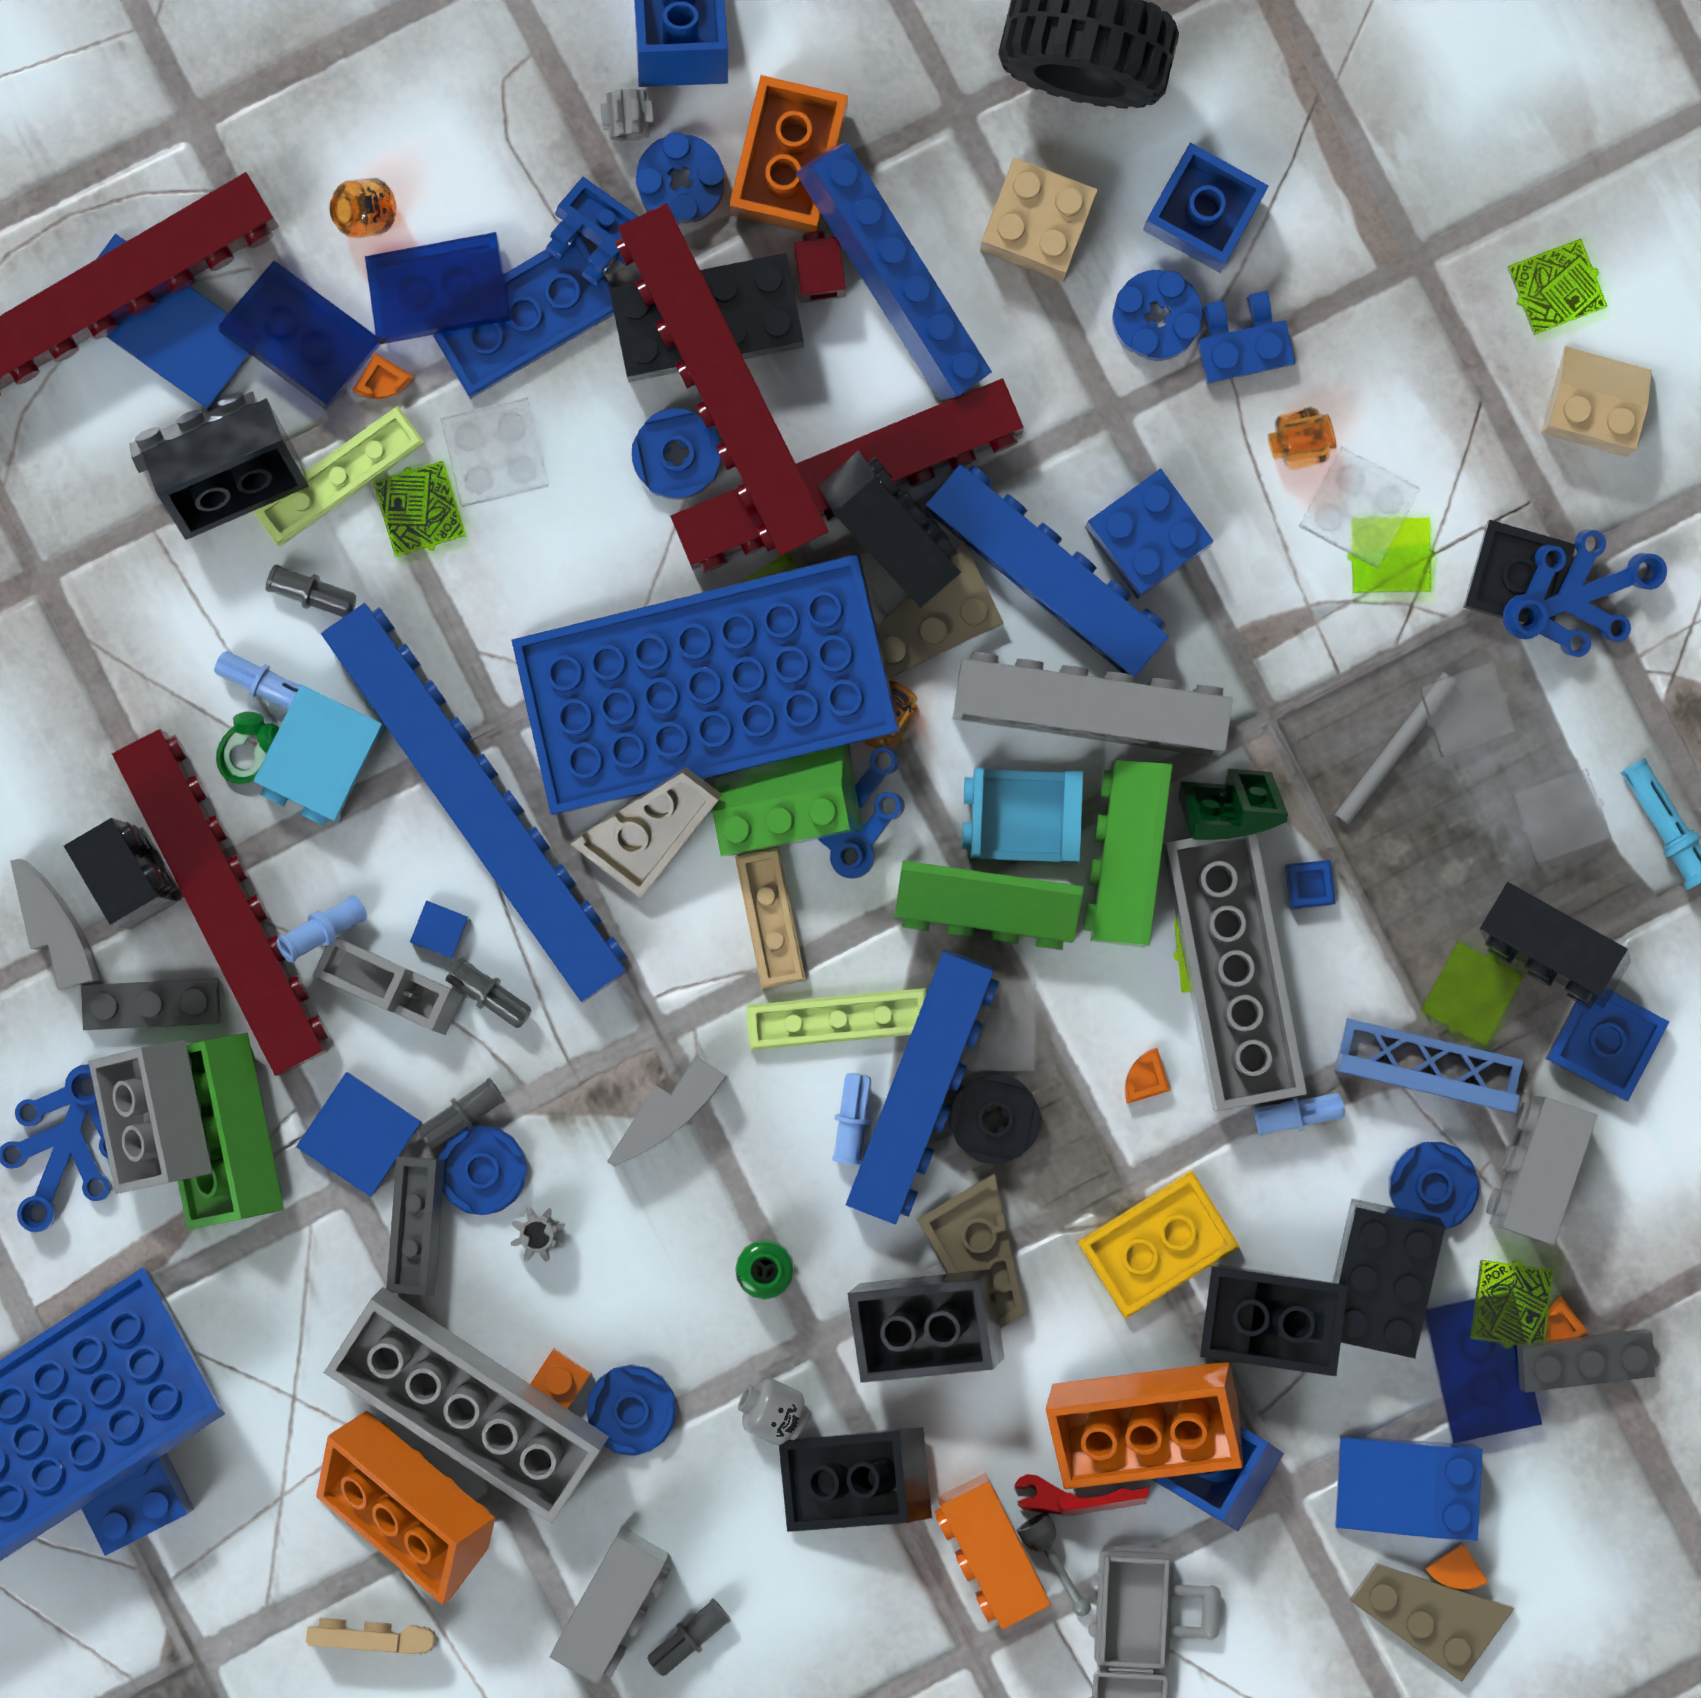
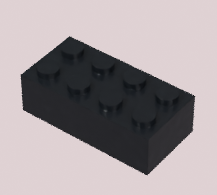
[609,253,804,382]

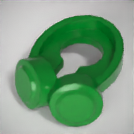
[216,711,279,784]

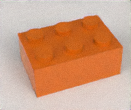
[729,75,848,233]
[934,1473,1051,1630]

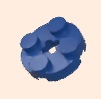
[636,132,725,225]
[1112,270,1203,361]
[632,408,721,500]

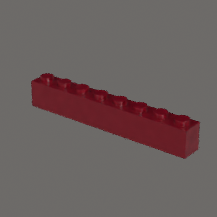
[0,172,279,396]
[614,203,829,556]
[670,378,1024,573]
[111,729,330,1076]

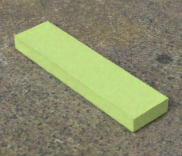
[253,406,425,548]
[746,988,926,1050]

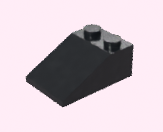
[1200,1264,1348,1376]
[779,1427,932,1532]

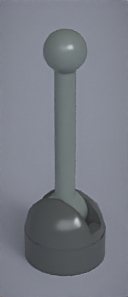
[1016,1513,1091,1616]

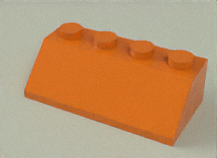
[1045,1361,1243,1489]
[316,1411,495,1605]

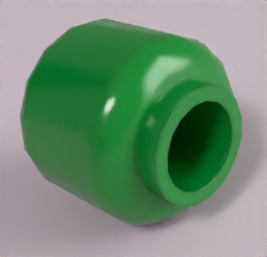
[735,1239,794,1300]

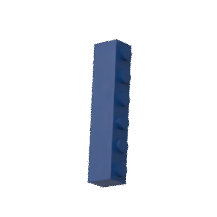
[795,142,992,400]
[925,464,1169,679]
[845,949,1000,1225]

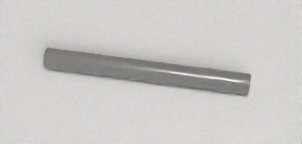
[1334,672,1457,825]

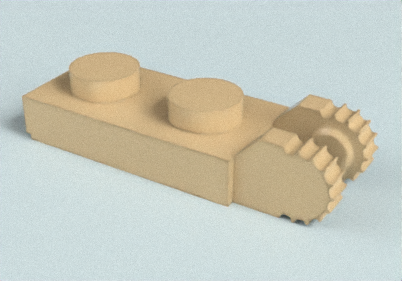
[306,1618,437,1654]

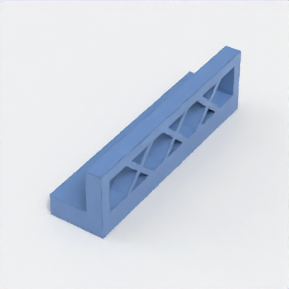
[1334,1019,1523,1113]

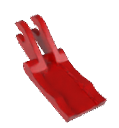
[1014,1474,1150,1516]

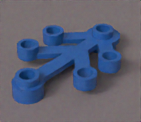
[1503,529,1667,657]
[817,744,905,879]
[0,1064,112,1232]

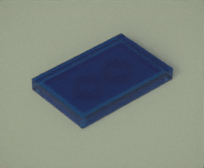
[365,232,511,345]
[218,260,381,410]
[1425,1291,1542,1443]

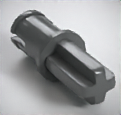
[265,564,356,617]
[445,957,531,1028]
[418,1078,506,1149]
[647,1598,732,1676]

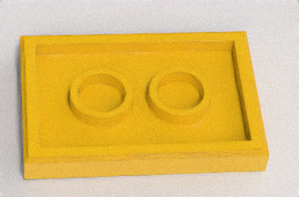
[1077,1170,1240,1319]

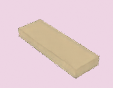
[735,848,806,989]

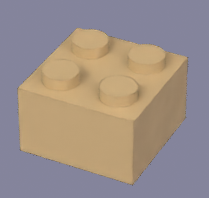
[980,158,1098,282]

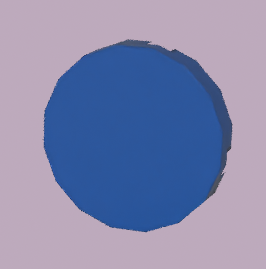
[439,1125,528,1215]
[1388,1142,1479,1230]
[586,1364,677,1456]

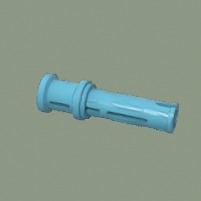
[1620,758,1701,891]

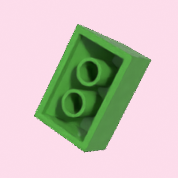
[712,745,863,856]

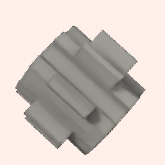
[601,89,655,141]
[511,1207,566,1262]

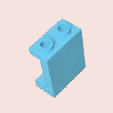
[253,684,387,826]
[962,767,1083,864]

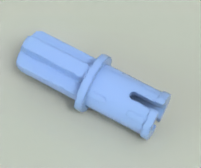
[214,651,300,711]
[832,1073,871,1165]
[1253,1093,1345,1136]

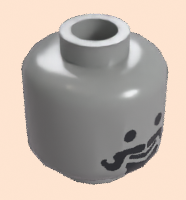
[738,1378,809,1445]

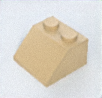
[1541,346,1652,457]

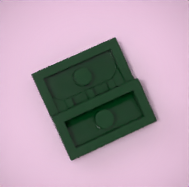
[1178,769,1288,840]

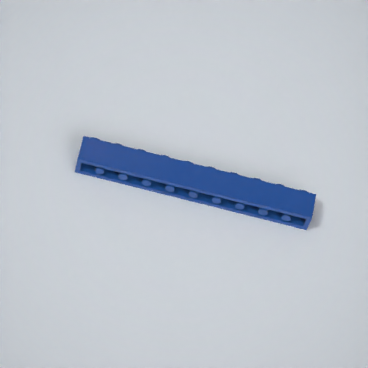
[321,602,629,1003]

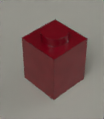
[794,231,846,303]

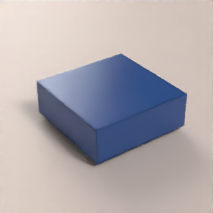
[1285,860,1336,910]
[410,900,469,959]

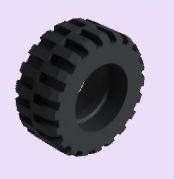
[998,0,1179,109]

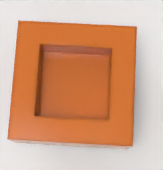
[530,1348,591,1409]

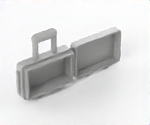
[1088,1546,1221,1698]

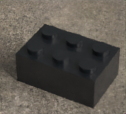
[142,398,309,540]
[818,450,962,608]
[64,818,179,929]
[1480,882,1631,1009]
[1332,1198,1445,1359]
[847,1269,1004,1383]

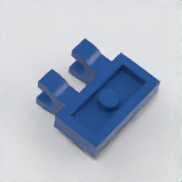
[545,176,639,286]
[1197,291,1295,384]

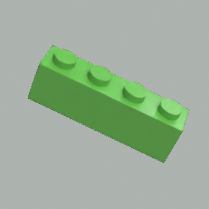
[1083,760,1172,948]
[894,861,1084,950]
[178,1033,284,1230]

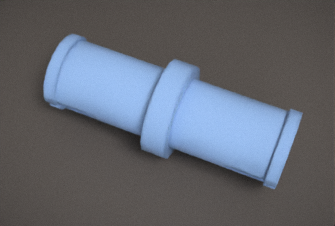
[276,895,367,963]

